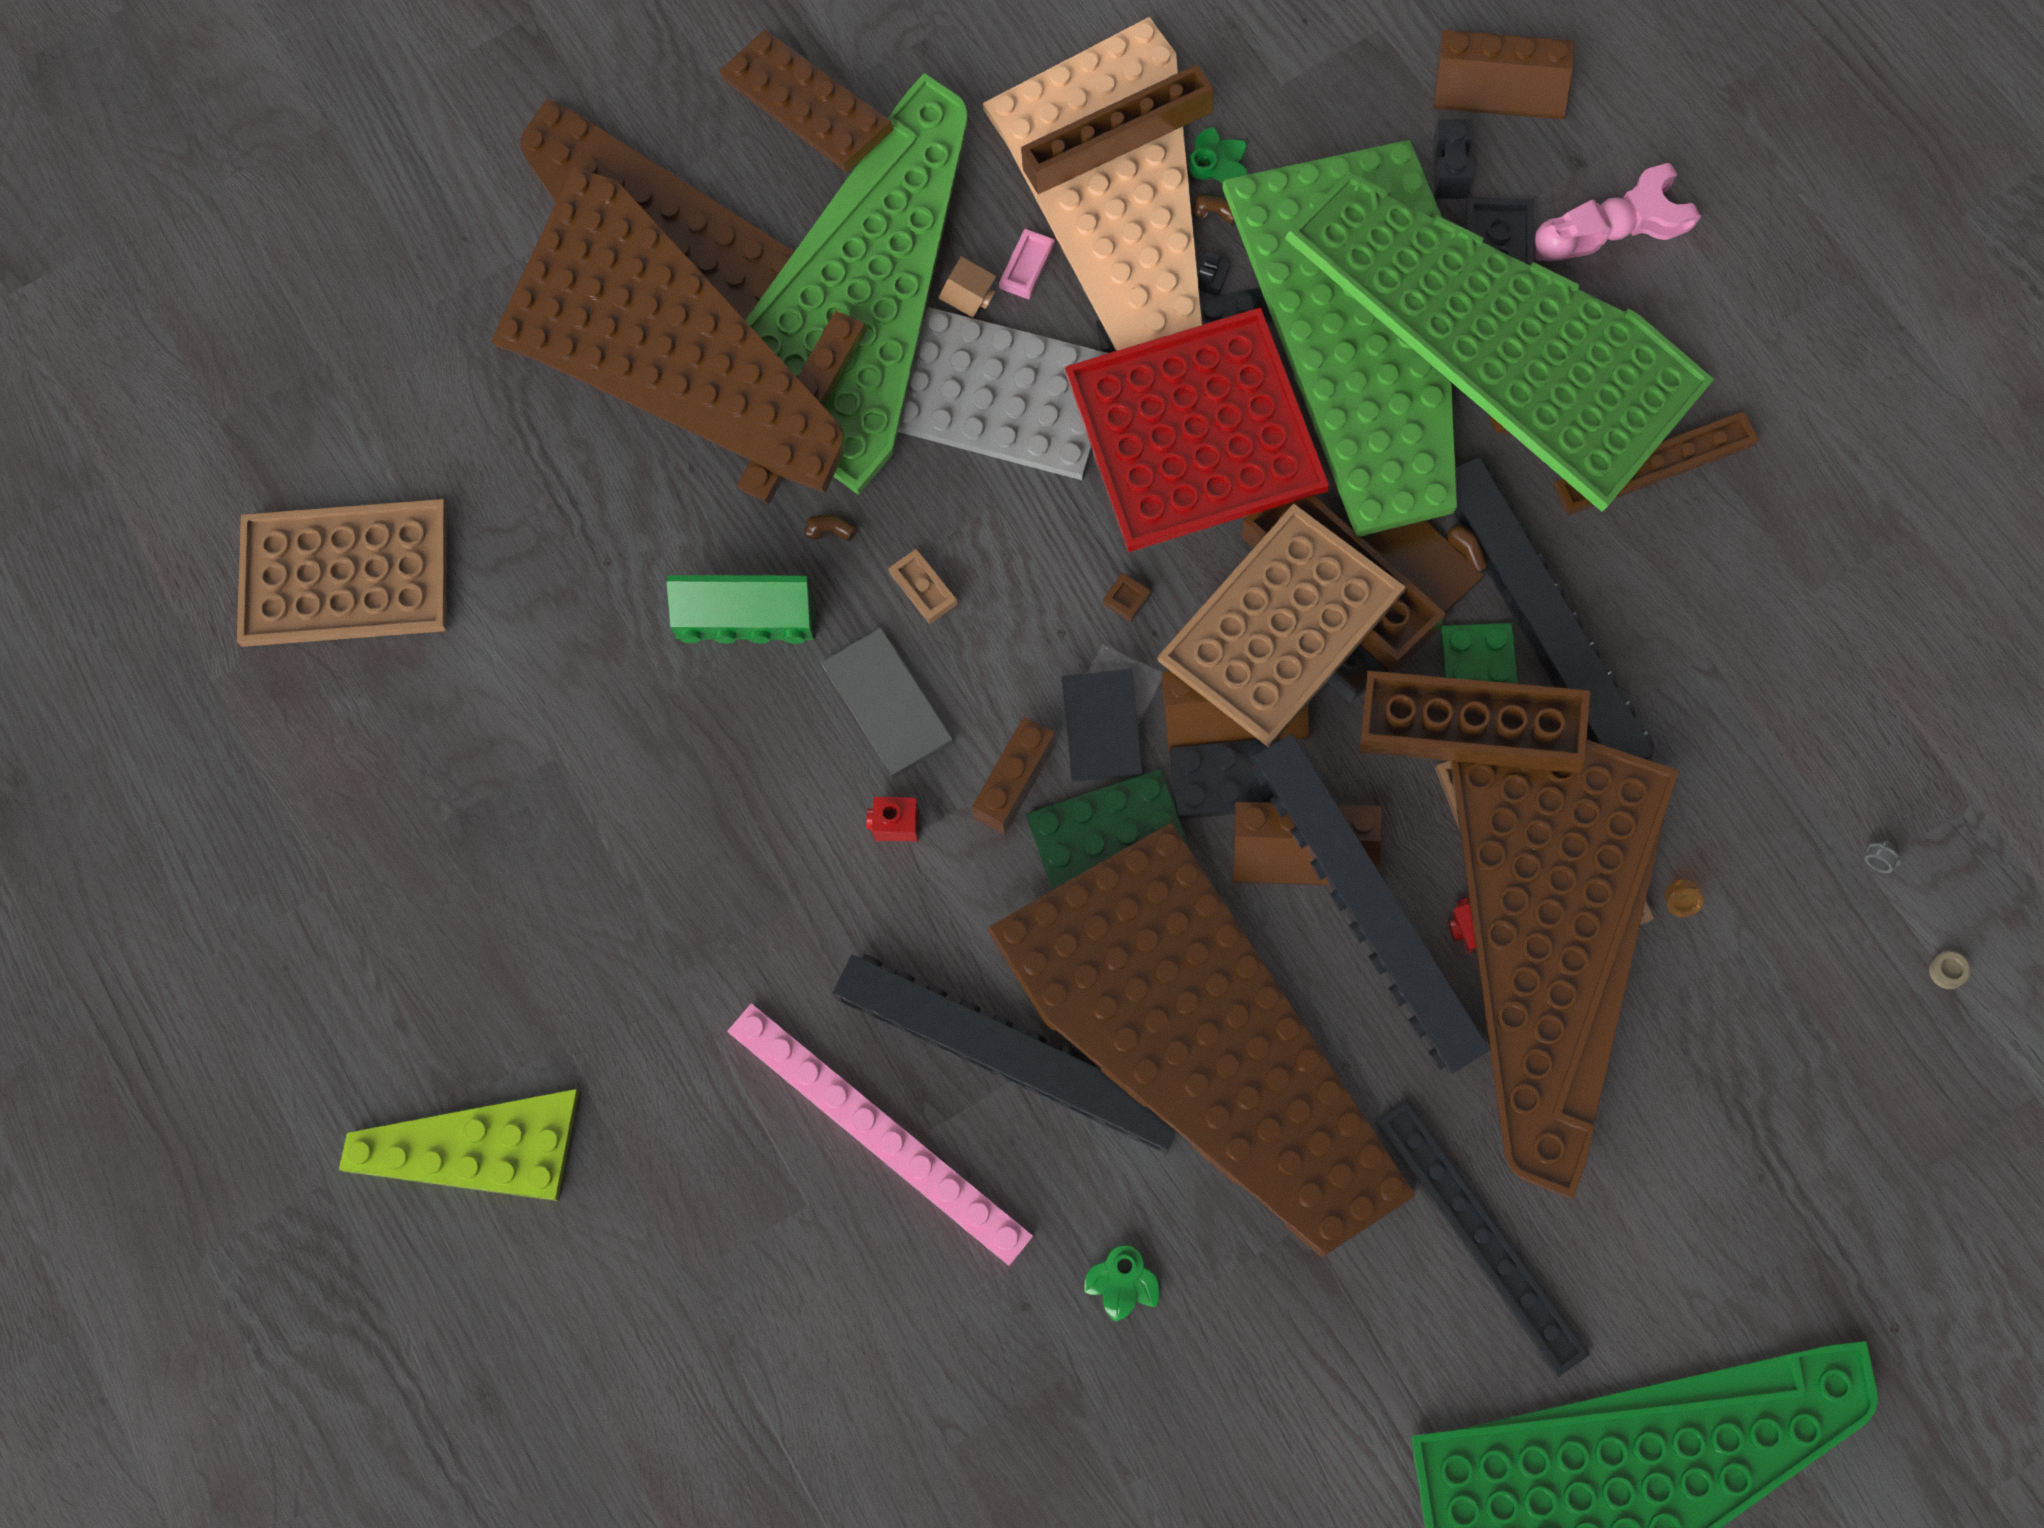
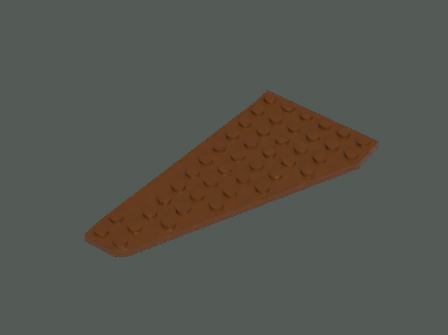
[521,99,794,320]
[491,167,846,493]
[1450,740,1680,1199]

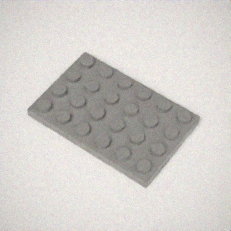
[898,307,1108,480]

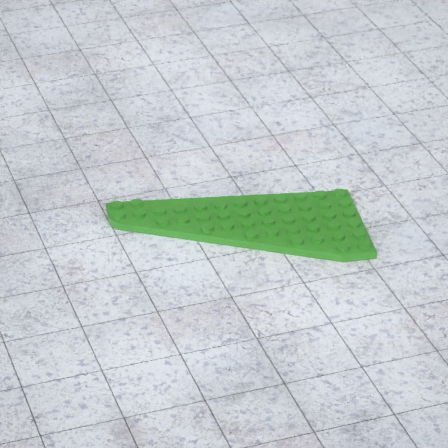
[745,73,968,495]

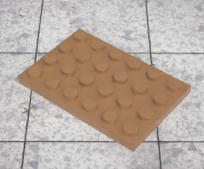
[237,499,447,647]
[1158,504,1406,747]

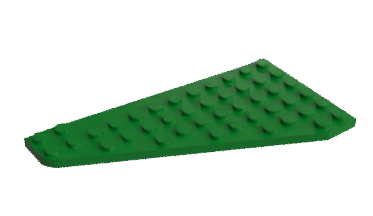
[1410,1341,1878,1528]

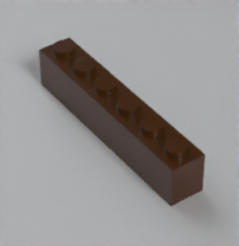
[1021,64,1214,195]

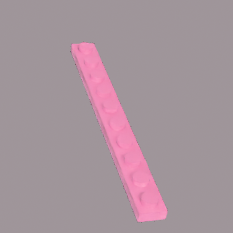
[727,1003,1033,1267]

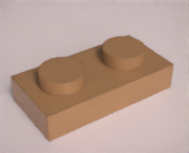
[888,549,958,624]

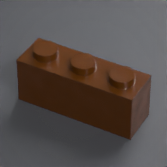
[971,717,1056,835]

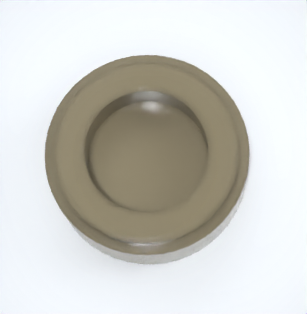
[1929,951,1971,989]

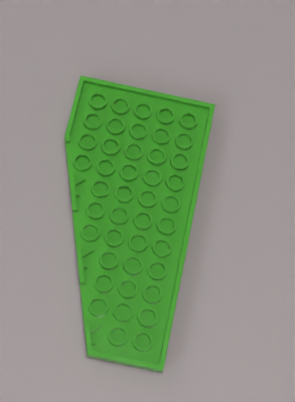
[1222,140,1457,537]
[1285,172,1714,512]

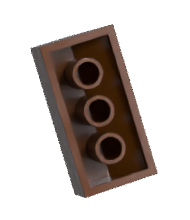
[1433,30,1574,120]
[1161,671,1309,752]
[1233,802,1381,886]

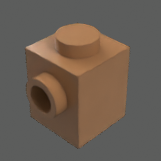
[939,256,996,318]

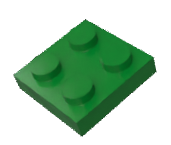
[1440,623,1518,684]

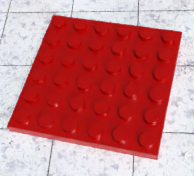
[1065,307,1329,552]

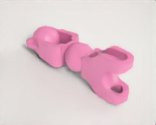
[1534,163,1701,261]

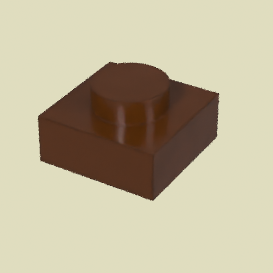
[1103,573,1151,622]

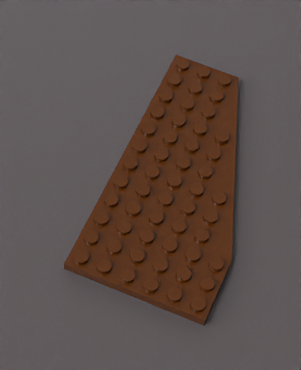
[987,823,1415,1257]

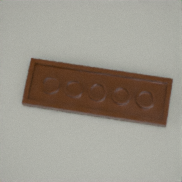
[719,29,894,173]

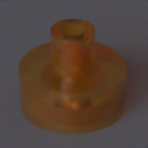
[1664,879,1704,917]

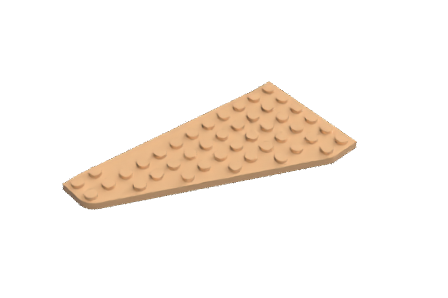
[983,17,1202,351]

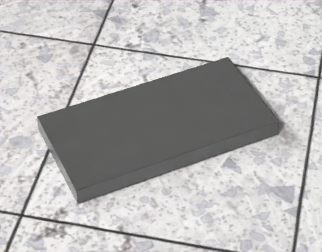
[821,627,953,779]

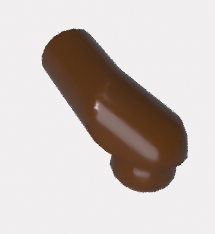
[1191,194,1236,226]
[804,514,857,542]
[1448,524,1488,571]

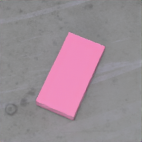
[999,229,1055,300]

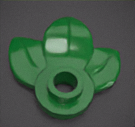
[1187,127,1248,183]
[1085,1245,1160,1322]

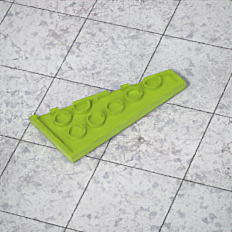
[339,1089,580,1201]

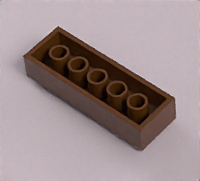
[1241,496,1446,673]
[1360,671,1590,773]

